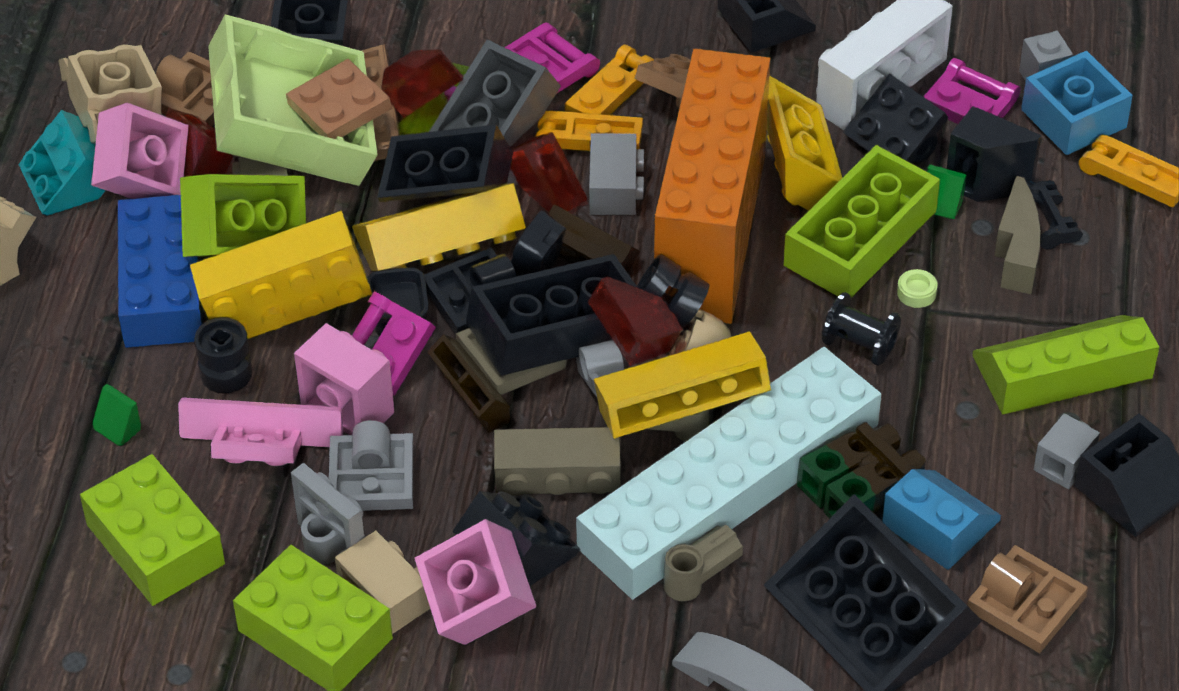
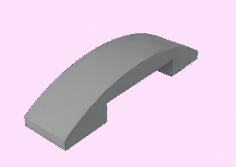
[672,632,814,691]

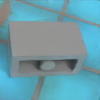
[589,133,644,215]

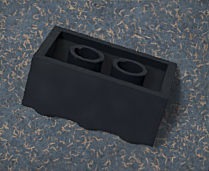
[377,125,513,202]

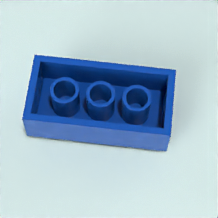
[118,195,204,348]

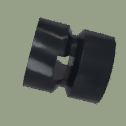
[633,254,710,328]
[194,317,252,393]

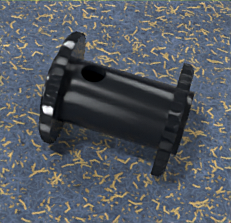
[822,292,901,366]

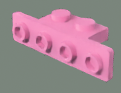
[178,398,343,466]

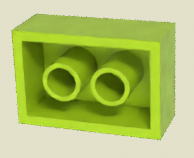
[180,174,306,257]
[80,454,225,606]
[233,545,393,691]

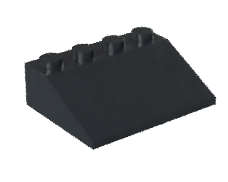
[764,494,982,691]

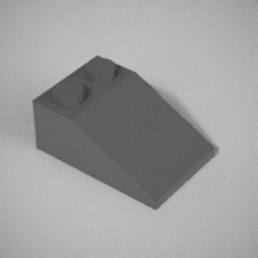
[429,39,561,146]

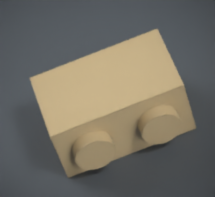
[335,530,430,634]

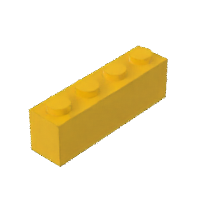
[594,331,771,438]

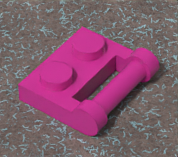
[504,22,600,94]
[924,58,1021,124]
[352,291,436,396]

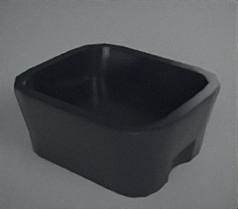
[511,210,566,276]
[367,268,429,336]

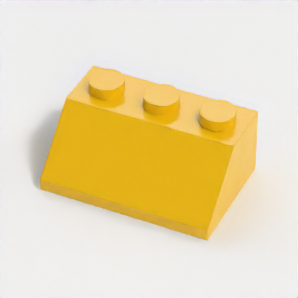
[767,76,842,211]

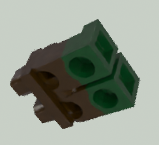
[796,422,926,519]

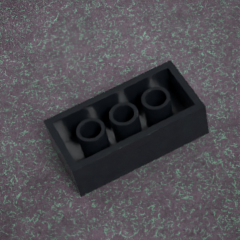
[466,254,650,376]

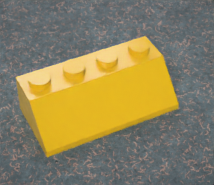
[352,183,526,271]

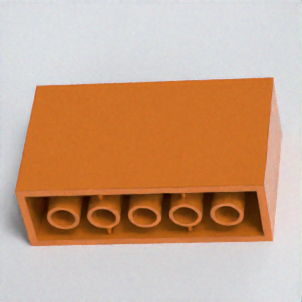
[654,48,770,324]

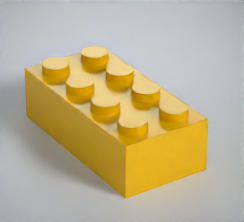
[190,211,372,339]

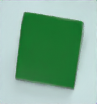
[927,164,966,219]
[93,384,141,446]

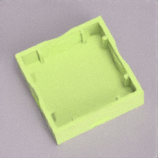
[208,14,378,186]

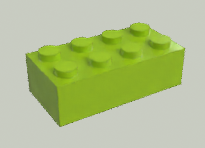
[784,145,940,298]

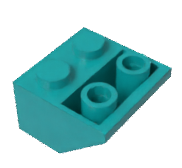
[18,110,106,216]

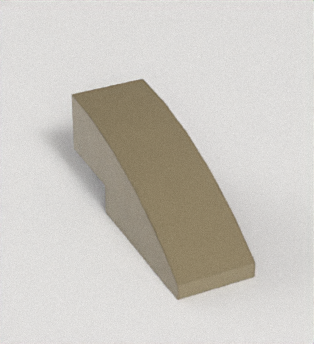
[995,176,1040,295]

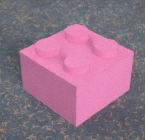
[91,103,188,199]
[294,323,394,435]
[415,519,536,645]

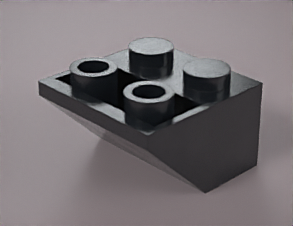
[718,0,816,53]
[946,106,1041,202]
[1075,413,1179,537]
[452,491,581,586]

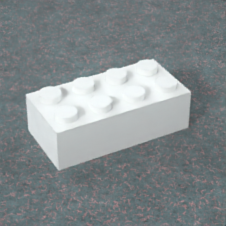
[816,0,953,130]

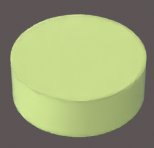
[897,269,938,308]

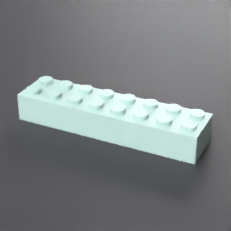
[576,347,881,600]

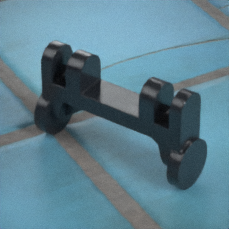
[1025,179,1083,250]

